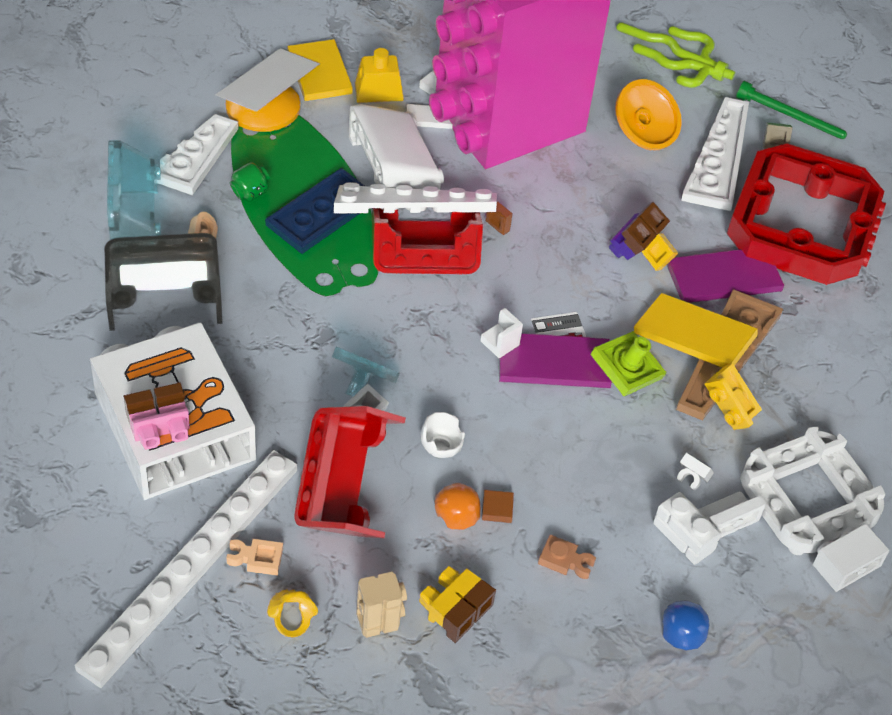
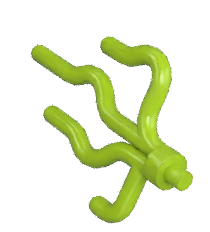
[616,22,736,88]

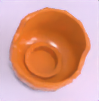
[435,483,481,530]

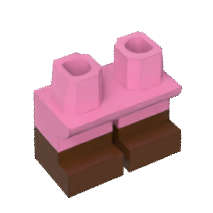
[123,382,190,450]

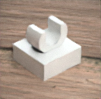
[677,453,714,490]

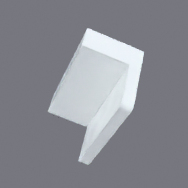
[698,492,766,538]

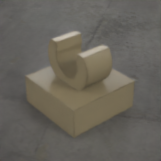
[762,123,793,149]

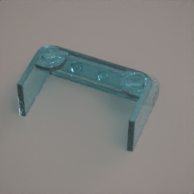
[107,140,161,270]

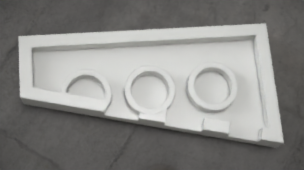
[145,114,238,195]

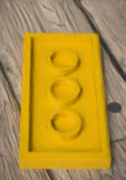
[634,293,758,368]

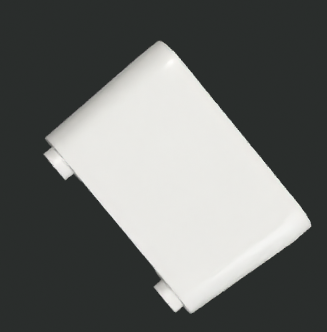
[349,104,444,190]

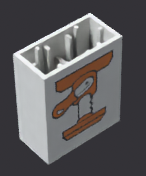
[90,322,256,500]

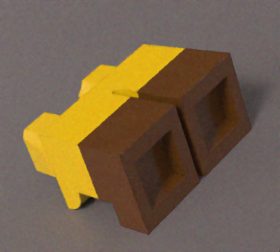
[419,566,496,644]

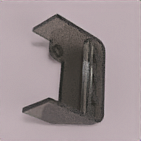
[104,233,223,331]

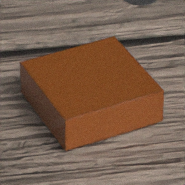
[485,201,513,235]
[482,490,514,523]

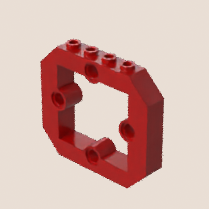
[727,143,886,285]

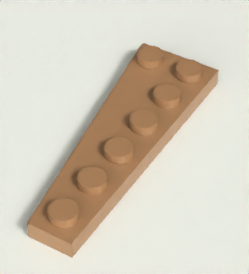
[676,289,783,421]

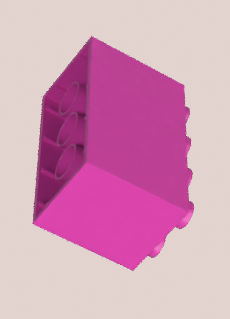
[429,0,611,170]

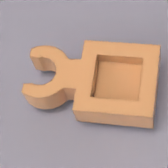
[226,539,283,576]

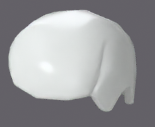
[420,412,465,458]

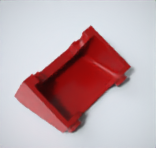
[372,208,483,274]

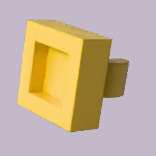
[642,233,678,271]

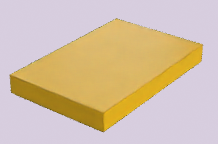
[287,39,353,101]

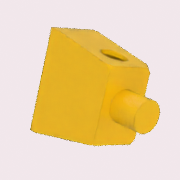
[355,48,404,103]

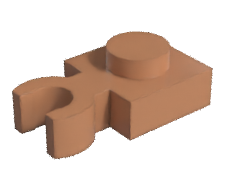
[538,534,596,579]

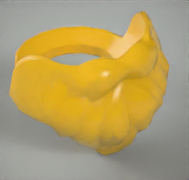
[267,589,318,638]

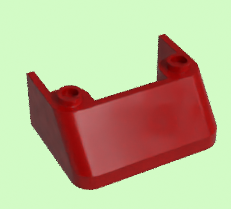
[294,406,406,538]

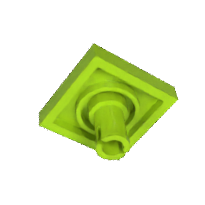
[590,331,667,397]

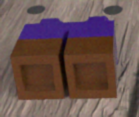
[609,202,670,260]

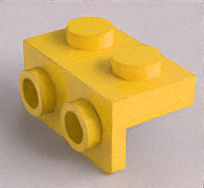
[704,363,762,430]

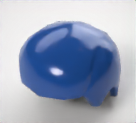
[662,600,710,650]

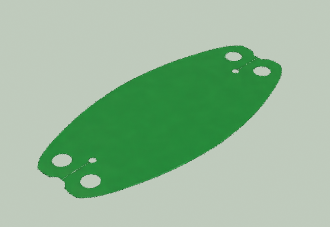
[231,115,379,297]

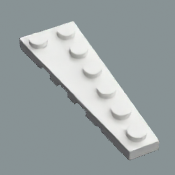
[681,97,749,211]
[334,183,497,213]

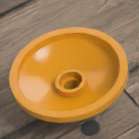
[616,79,682,151]
[225,87,301,132]

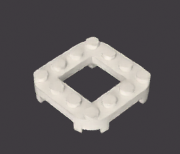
[740,427,885,555]

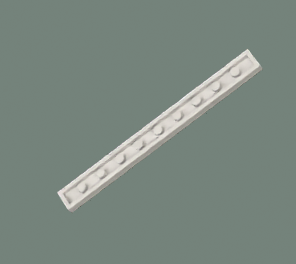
[75,450,297,688]

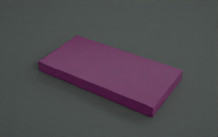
[667,250,784,303]
[499,333,612,388]

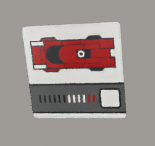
[531,312,586,337]

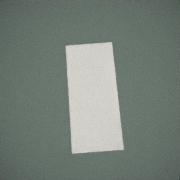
[216,48,319,112]

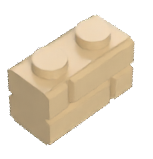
[356,572,407,638]

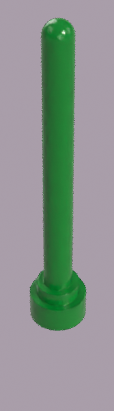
[736,80,847,139]

